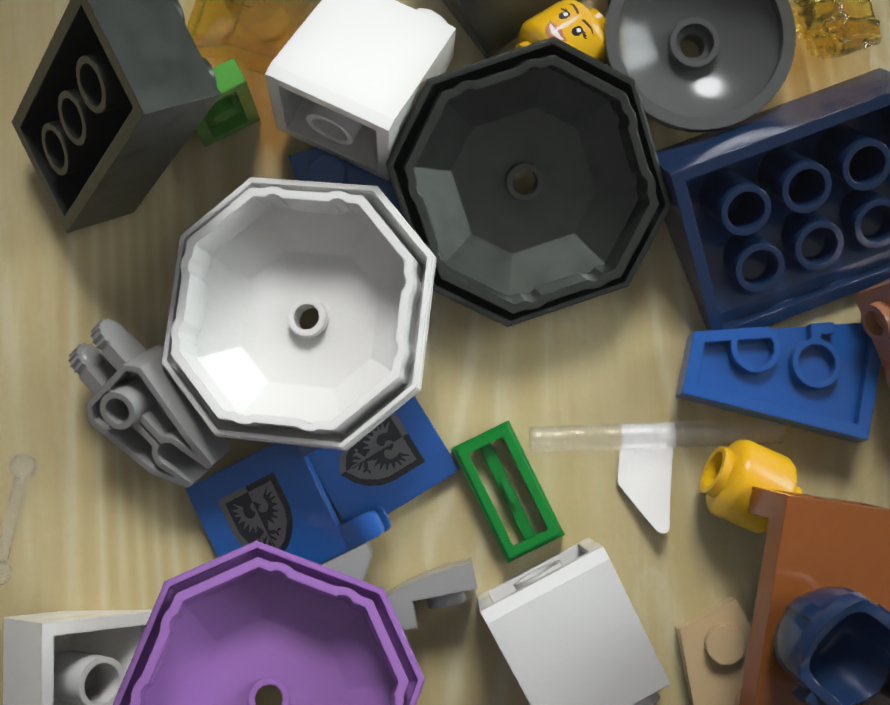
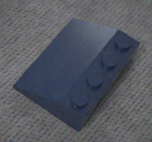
[656,68,890,331]

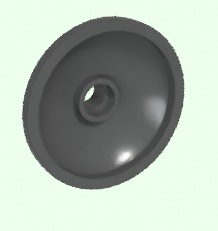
[603,0,796,133]

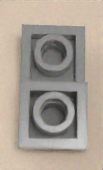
[386,558,477,639]

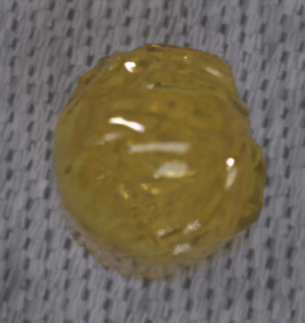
[790,0,882,59]

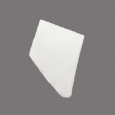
[618,427,675,534]

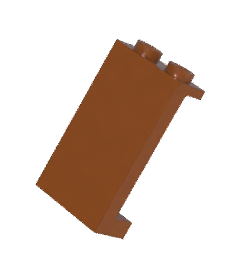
[739,486,890,705]

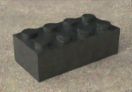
[12,0,221,233]

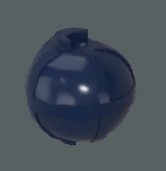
[774,587,890,705]

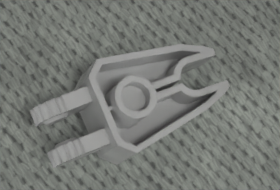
[68,318,230,487]

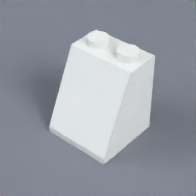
[265,0,456,181]
[477,538,671,705]

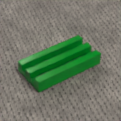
[452,420,565,563]

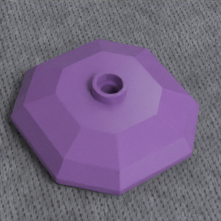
[113,541,425,705]

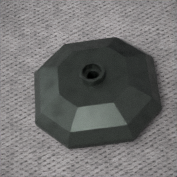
[385,37,671,327]

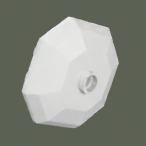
[162,177,437,451]

